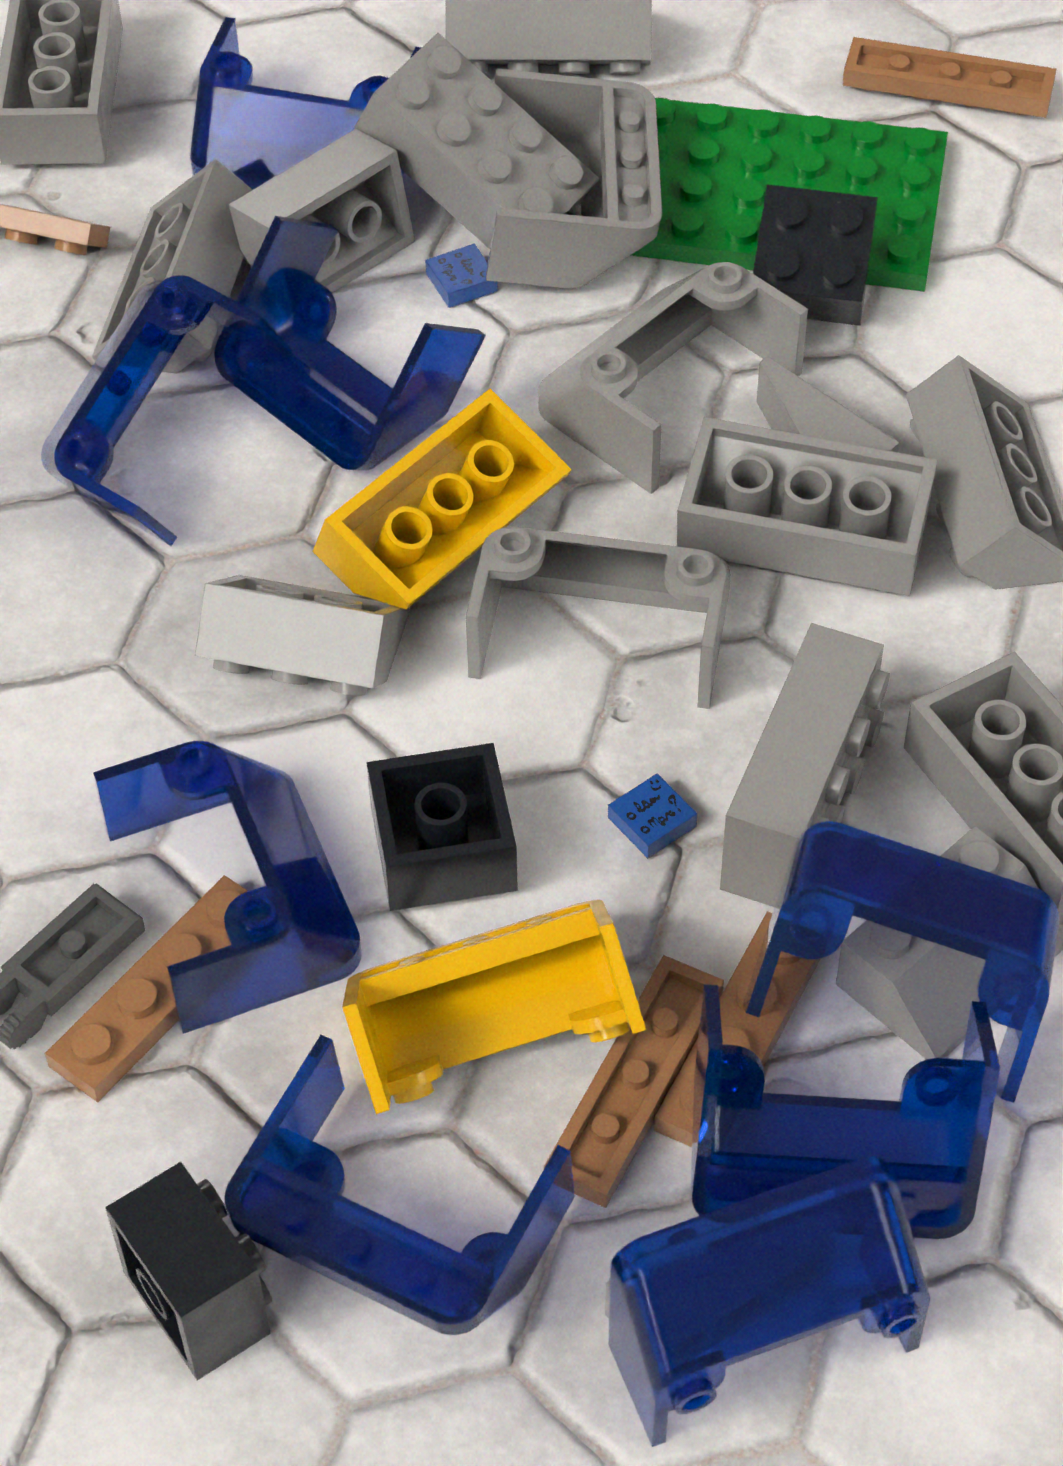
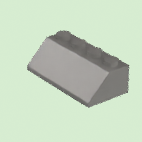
[446,0,652,74]
[92,159,253,374]
[906,355,1063,590]
[677,417,938,596]

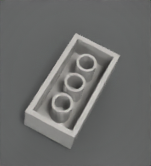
[0,0,123,165]
[354,33,599,249]
[720,623,890,913]
[904,651,1063,925]

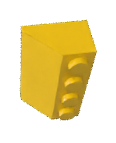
[312,388,572,610]

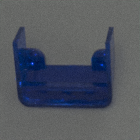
[190,17,422,190]
[214,216,486,471]
[41,275,295,546]
[93,741,362,1034]
[743,821,1060,1103]
[691,984,1000,1239]
[224,1034,575,1335]
[608,1157,930,1447]

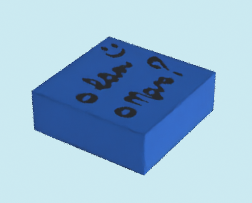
[425,243,498,308]
[608,773,697,859]

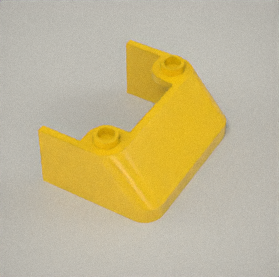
[342,900,646,1114]

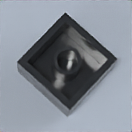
[753,184,878,326]
[366,743,518,911]
[105,1162,272,1380]

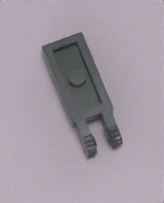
[0,883,145,1050]

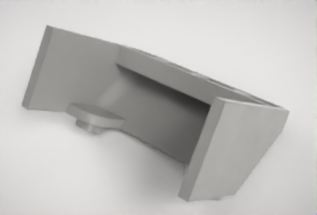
[486,68,662,289]
[538,262,808,494]
[466,526,730,709]

